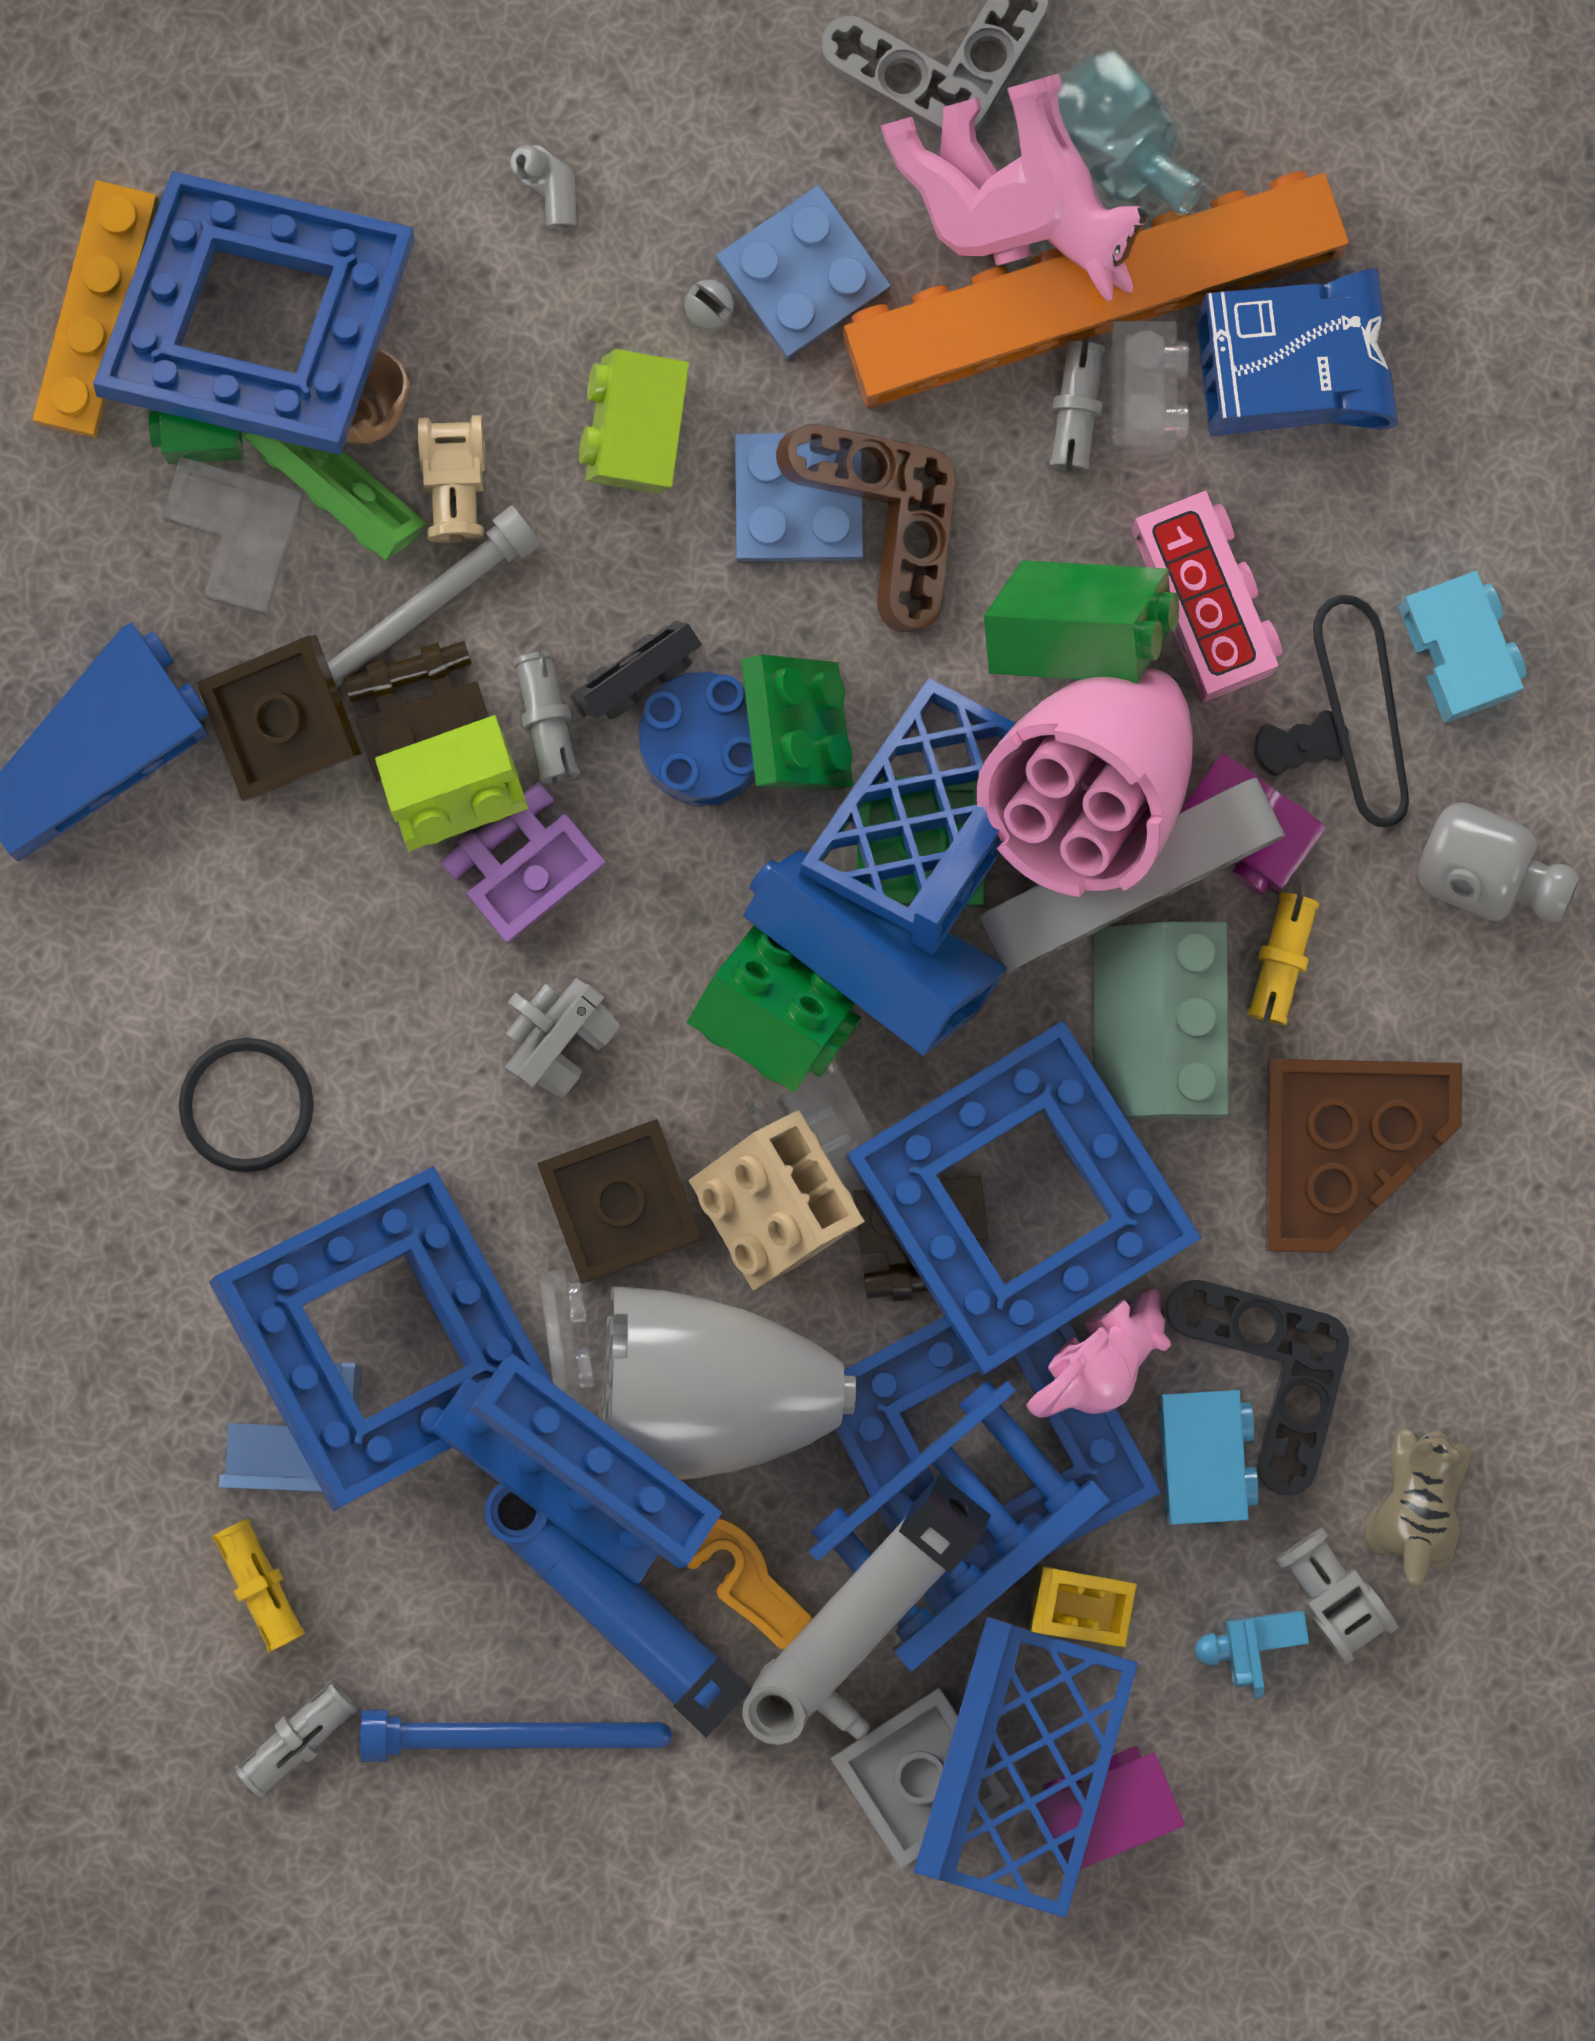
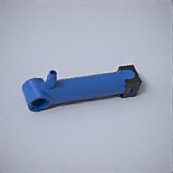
[484,1483,751,1738]

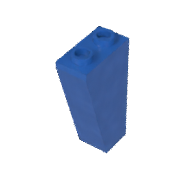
[0,622,209,862]

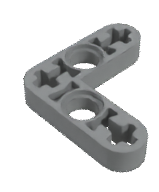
[821,0,1048,135]

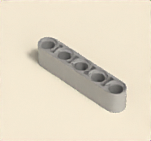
[979,778,1285,975]

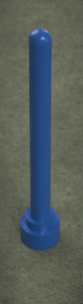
[360,1710,672,1762]

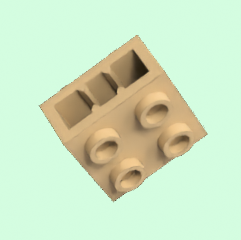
[688,1110,865,1291]

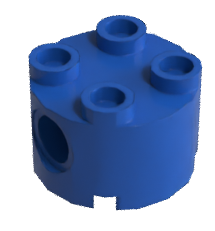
[639,671,755,807]

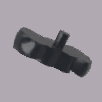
[1254,709,1349,776]

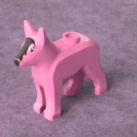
[880,73,1148,301]

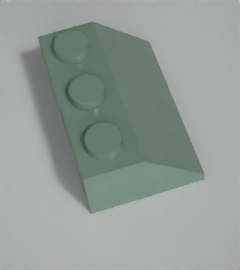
[1094,922,1229,1119]

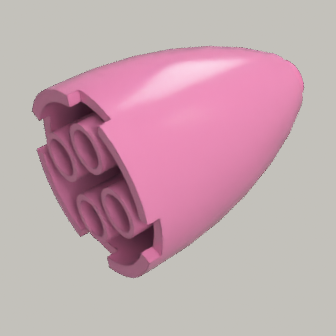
[977,667,1193,897]

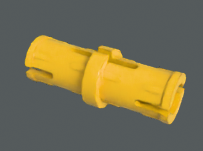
[1246,892,1320,1026]
[211,1518,306,1653]

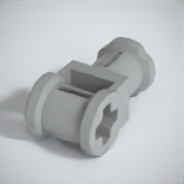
[1276,1527,1399,1666]

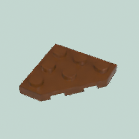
[1265,1059,1462,1253]

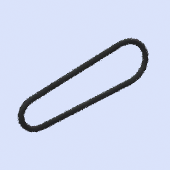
[1313,595,1409,828]

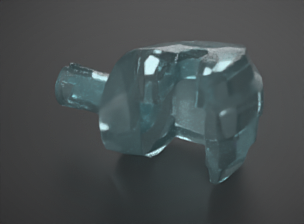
[1057,49,1206,215]

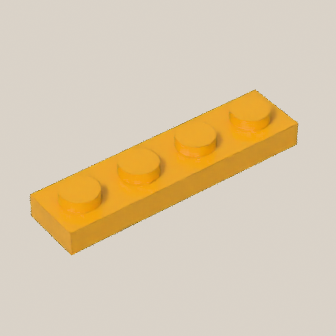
[32,180,159,438]

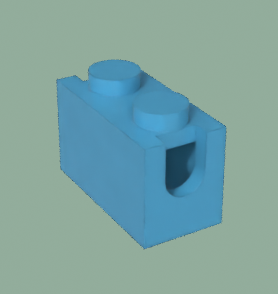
[1158,1390,1258,1525]

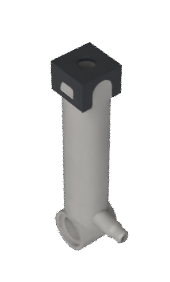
[742,1473,991,1745]

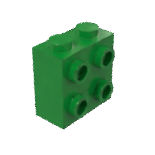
[686,925,862,1093]

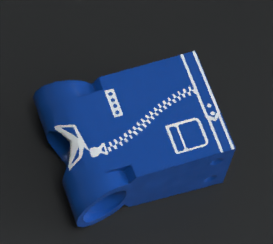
[1195,268,1398,437]

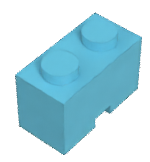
[1398,570,1527,724]

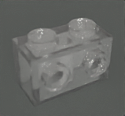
[1108,321,1189,462]

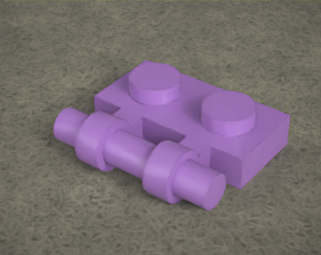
[440,781,606,945]

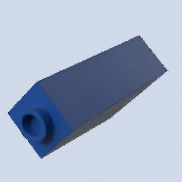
[743,849,1007,1056]

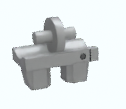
[505,978,620,1097]

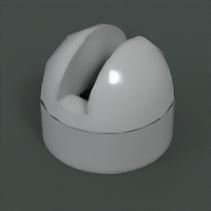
[684,280,734,332]

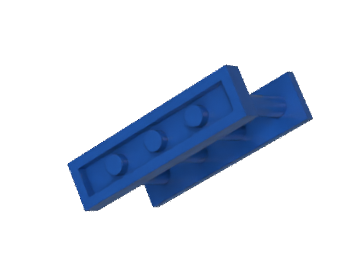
[430,1354,722,1585]
[809,1380,1110,1672]

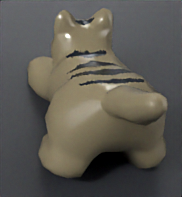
[1365,1429,1471,1588]

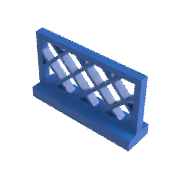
[800,678,1016,956]
[913,1617,1138,1918]

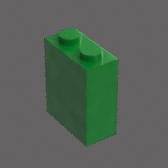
[984,560,1179,683]

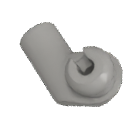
[510,145,577,230]

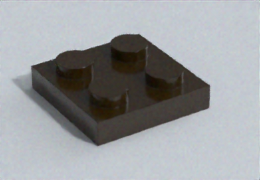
[197,635,362,801]
[537,1119,702,1284]

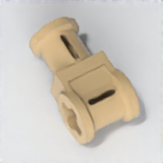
[418,415,486,543]

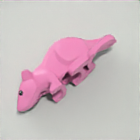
[1026,1288,1171,1418]

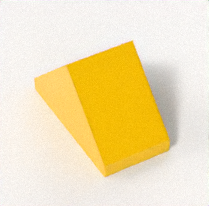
[1027,1565,1137,1647]

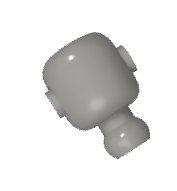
[1416,802,1580,923]

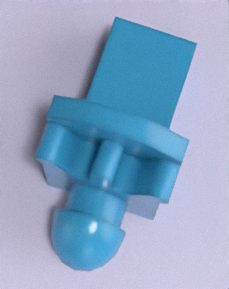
[1194,1610,1309,1699]

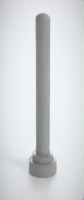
[327,505,542,687]

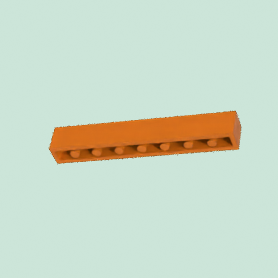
[843,171,1349,409]

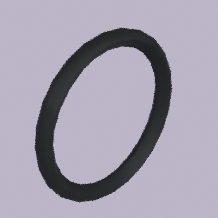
[179,1037,314,1172]

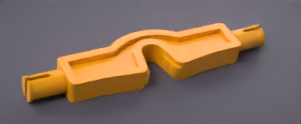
[687,1518,812,1650]

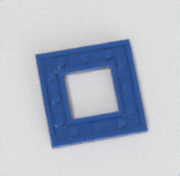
[93,171,415,455]
[845,1020,1201,1376]
[209,1166,553,1512]
[835,1275,1162,1613]

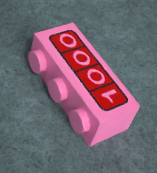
[1131,491,1283,703]

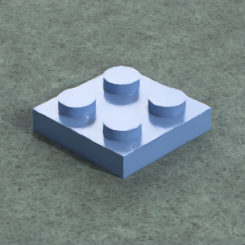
[716,185,891,361]
[735,432,863,562]

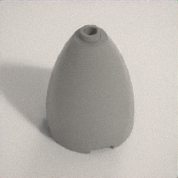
[602,1286,856,1480]

